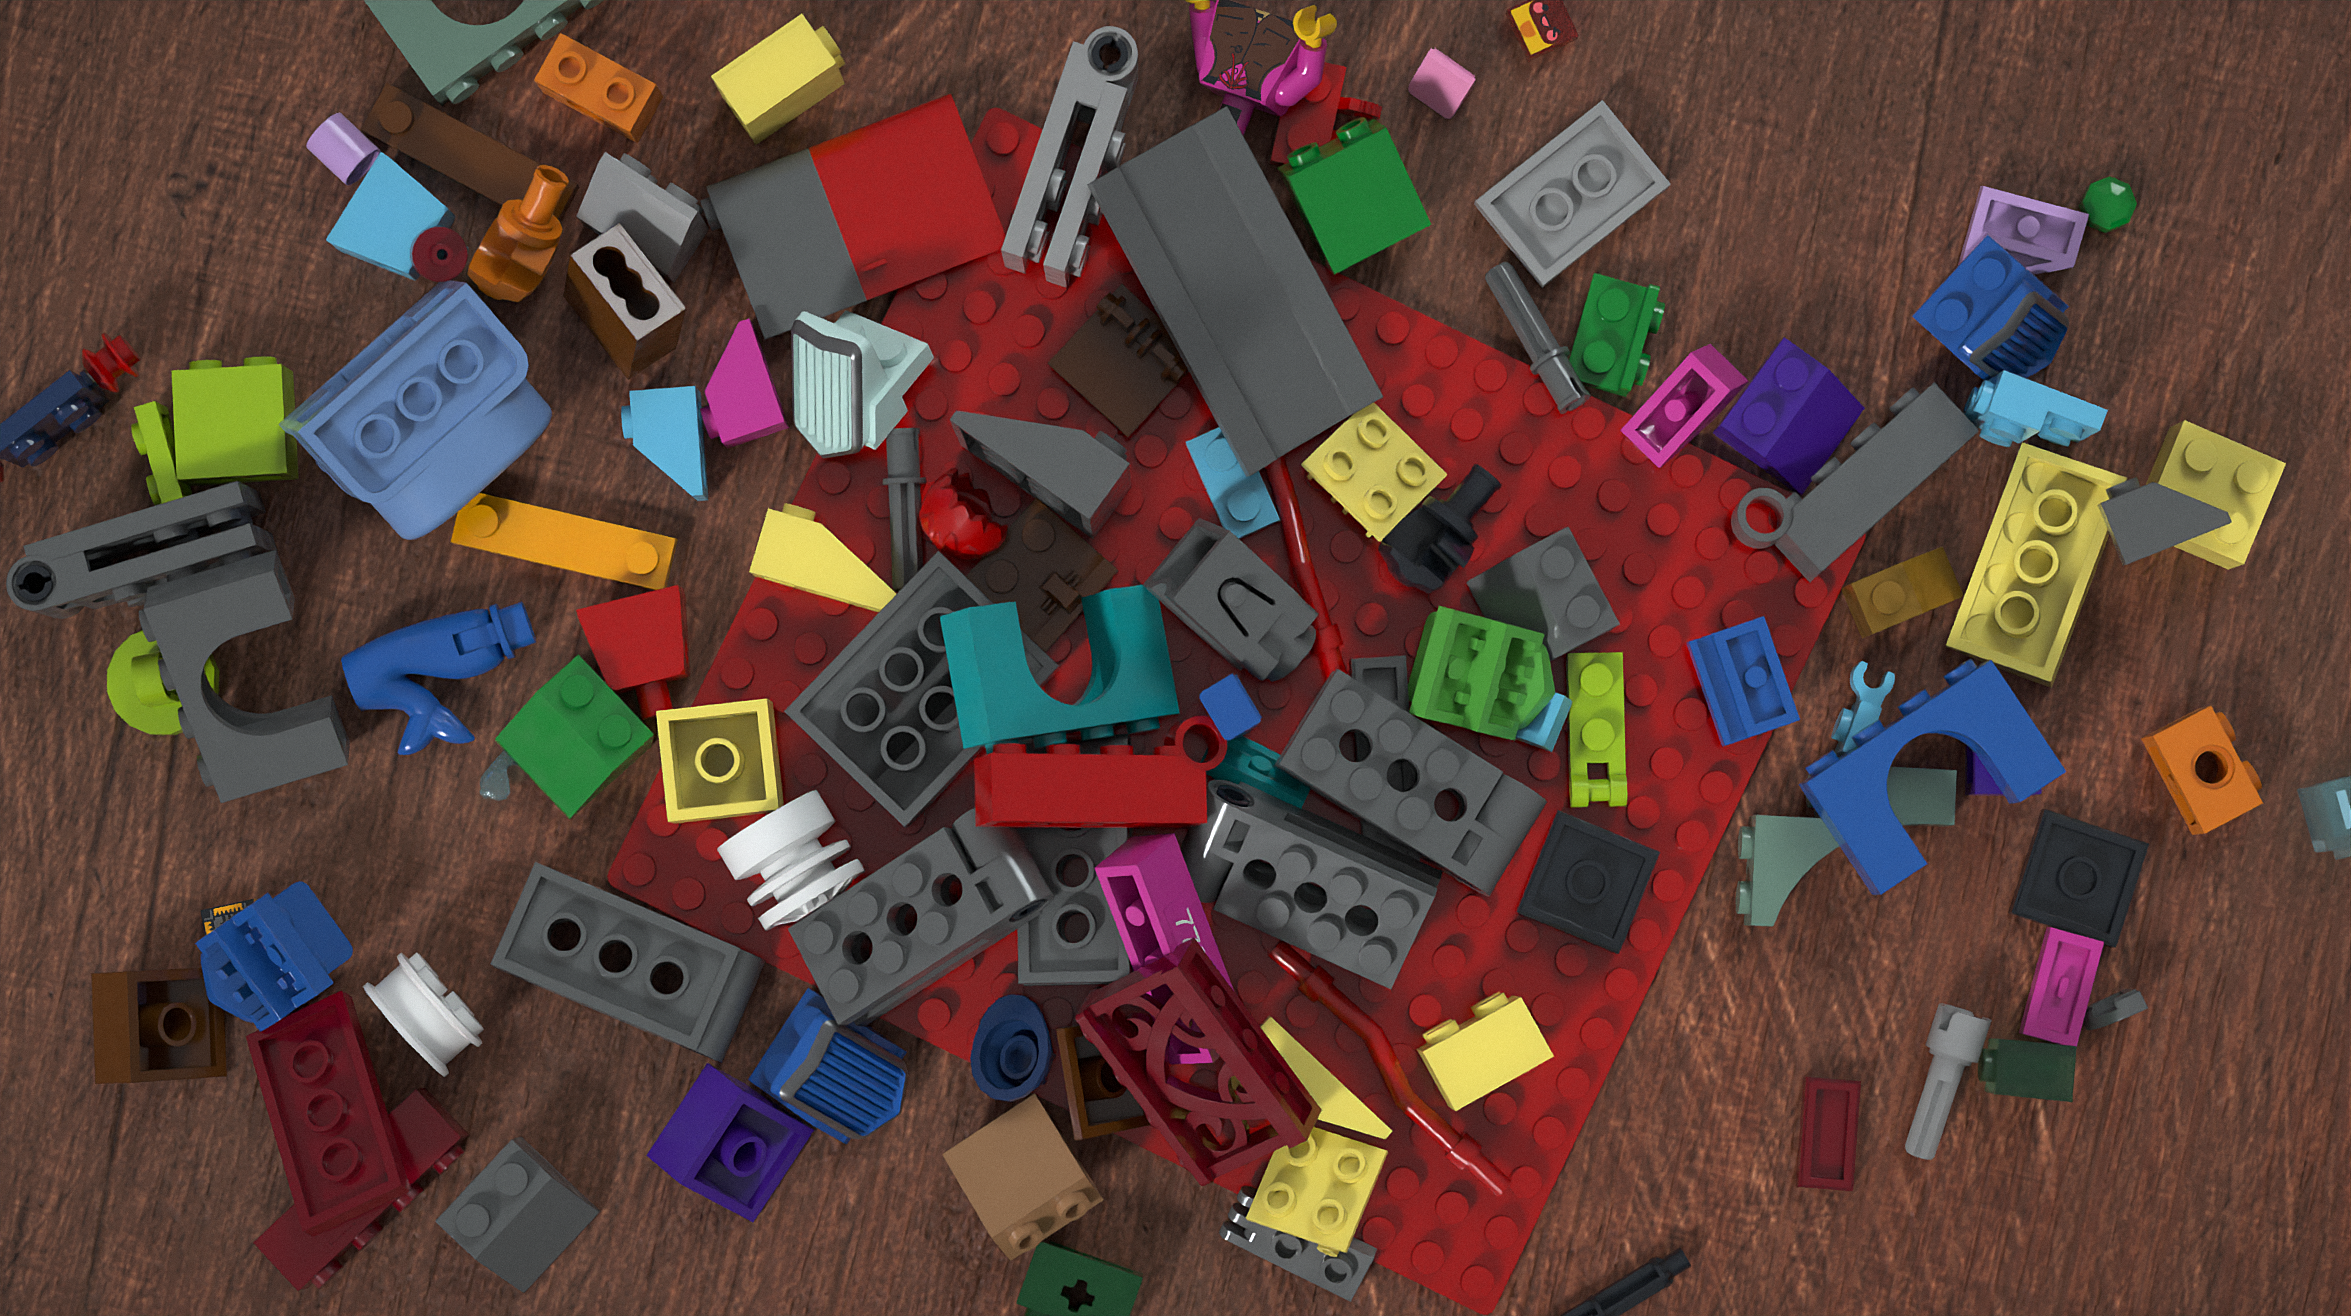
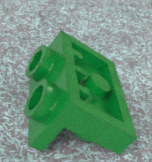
[1568,273,1666,397]

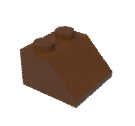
[91,968,227,1084]

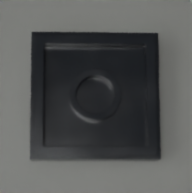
[2008,809,2149,948]
[1515,810,1660,954]

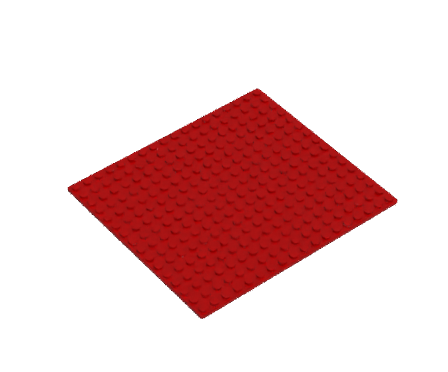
[607,107,1866,1315]

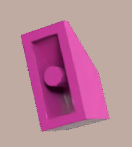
[700,319,789,449]
[1620,344,1749,468]

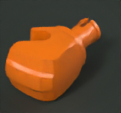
[467,165,569,302]

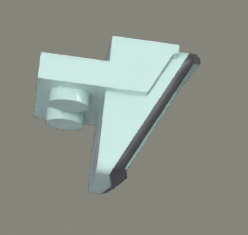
[791,310,934,458]

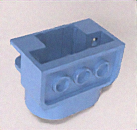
[278,280,552,540]

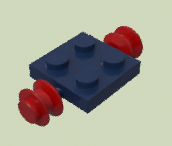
[0,333,141,483]

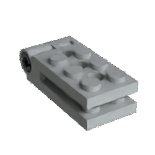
[1001,26,1138,288]

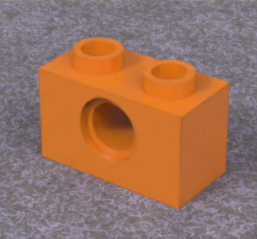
[534,33,664,144]
[2141,706,2263,835]

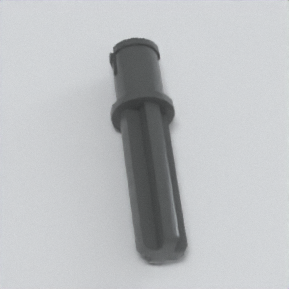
[1485,262,1591,414]
[883,428,926,592]

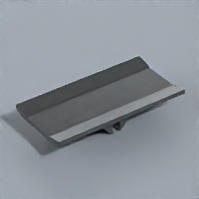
[1087,106,1383,477]

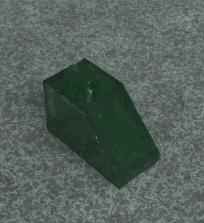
[1978,1038,2077,1102]

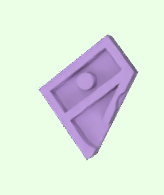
[1957,186,2089,274]

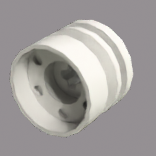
[717,790,865,930]

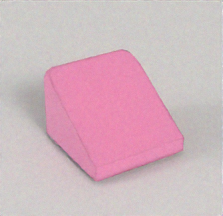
[1408,48,1476,119]

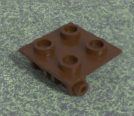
[1048,284,1189,437]

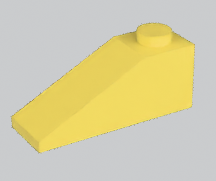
[749,503,896,612]
[1231,1016,1392,1139]

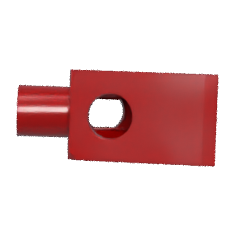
[576,585,690,720]

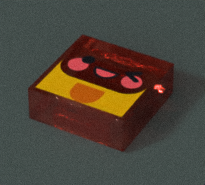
[1505,0,1579,62]

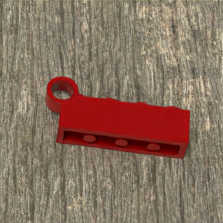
[974,716,1227,829]

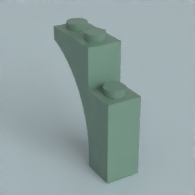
[1736,767,1957,927]

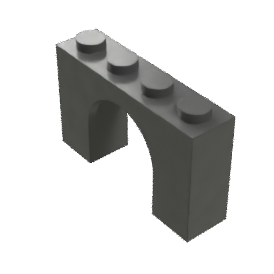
[139,550,350,803]

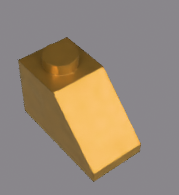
[1841,546,1964,639]

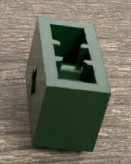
[1016,1239,1143,1316]

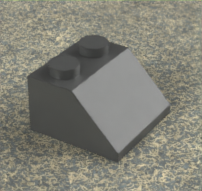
[1466,527,1620,662]
[435,1137,601,1293]

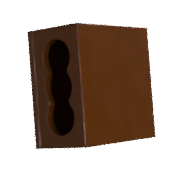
[563,223,686,380]

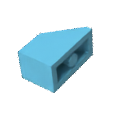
[621,386,708,501]

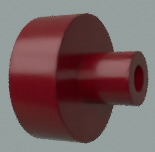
[410,226,468,282]

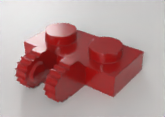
[1270,62,1382,166]

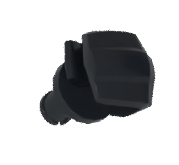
[1378,464,1502,594]

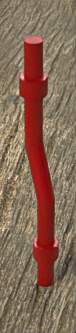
[1265,455,1348,678]
[1268,940,1512,1196]

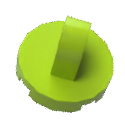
[107,630,219,735]

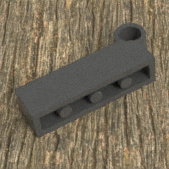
[1731,382,1979,582]

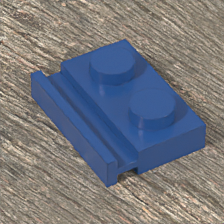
[1686,616,1800,747]

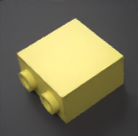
[711,14,845,145]

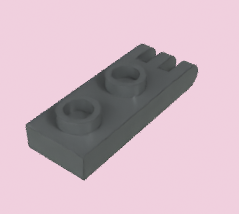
[1219,1185,1377,1302]

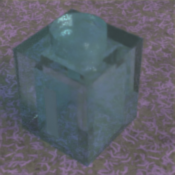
[2297,775,2351,860]

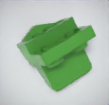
[1408,606,1555,741]

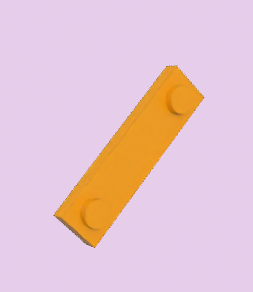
[451,493,678,590]

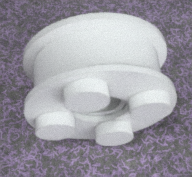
[363,952,484,1077]

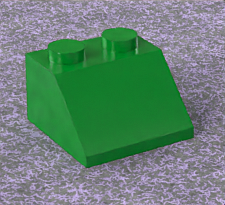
[495,655,654,819]

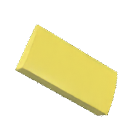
[1946,442,2127,688]

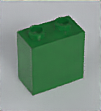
[1277,118,1432,274]

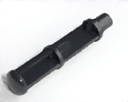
[1560,1248,1691,1316]

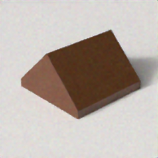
[1056,1016,1151,1140]

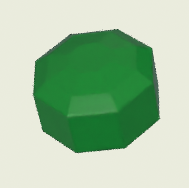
[2079,176,2137,233]

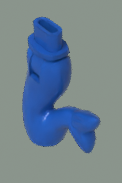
[341,602,536,755]

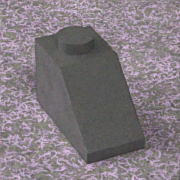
[2098,477,2232,566]

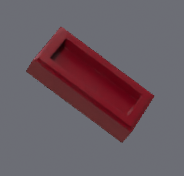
[1796,1076,1861,1191]

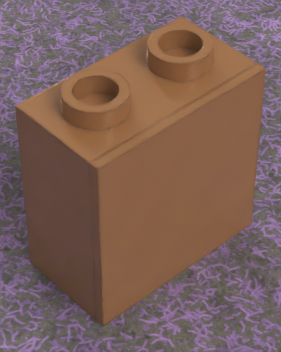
[942,1094,1104,1261]

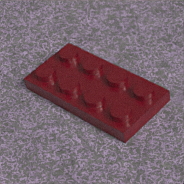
[245,990,411,1237]

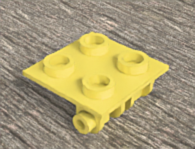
[1301,402,1448,542]
[1246,1127,1388,1257]

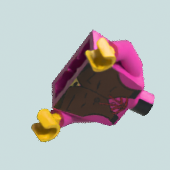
[1185,0,1337,136]

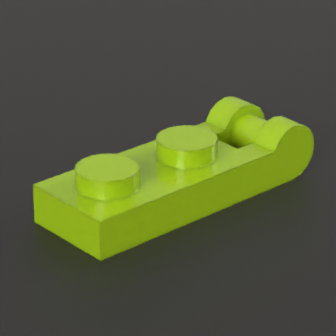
[1566,652,1627,807]

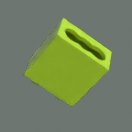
[171,357,299,486]

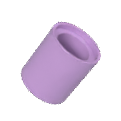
[306,112,381,186]

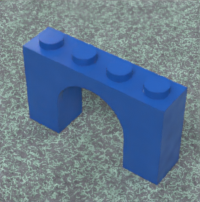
[1798,659,2066,895]

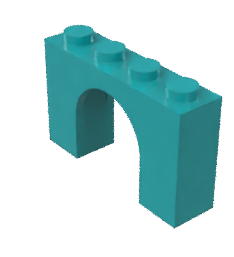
[940,585,1180,754]

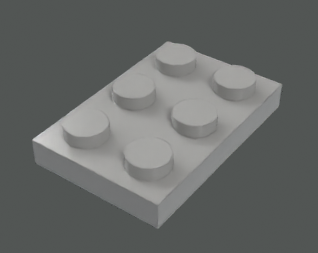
[1474,100,1671,288]

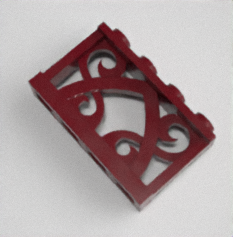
[1075,938,1322,1187]

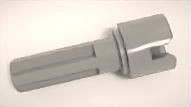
[1905,1003,1992,1160]

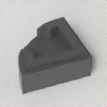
[2083,989,2148,1031]

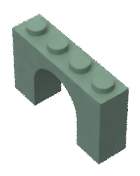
[364,0,604,106]

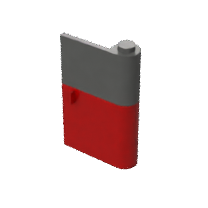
[700,93,1006,339]

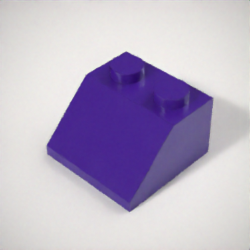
[1712,337,1865,496]
[646,1063,814,1222]

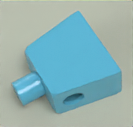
[326,152,469,281]

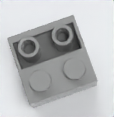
[576,152,709,283]

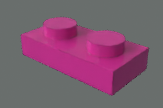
[2019,927,2104,1048]

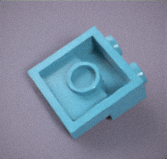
[1963,370,2108,447]

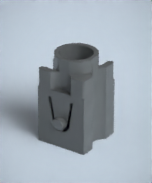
[1143,518,1318,682]

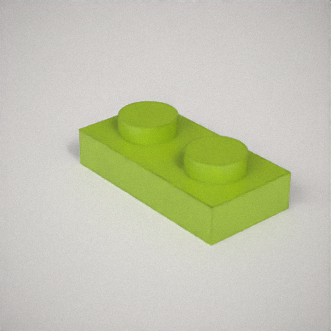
[131,401,192,506]

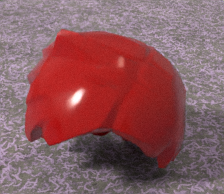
[919,468,1008,560]

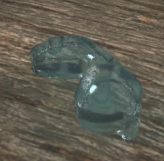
[480,750,518,801]

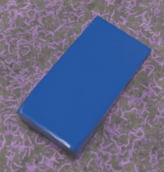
[1199,673,1262,741]

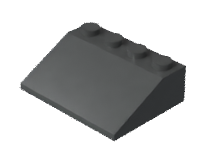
[950,411,1132,540]
[784,551,1060,828]

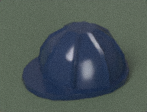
[970,994,1056,1102]

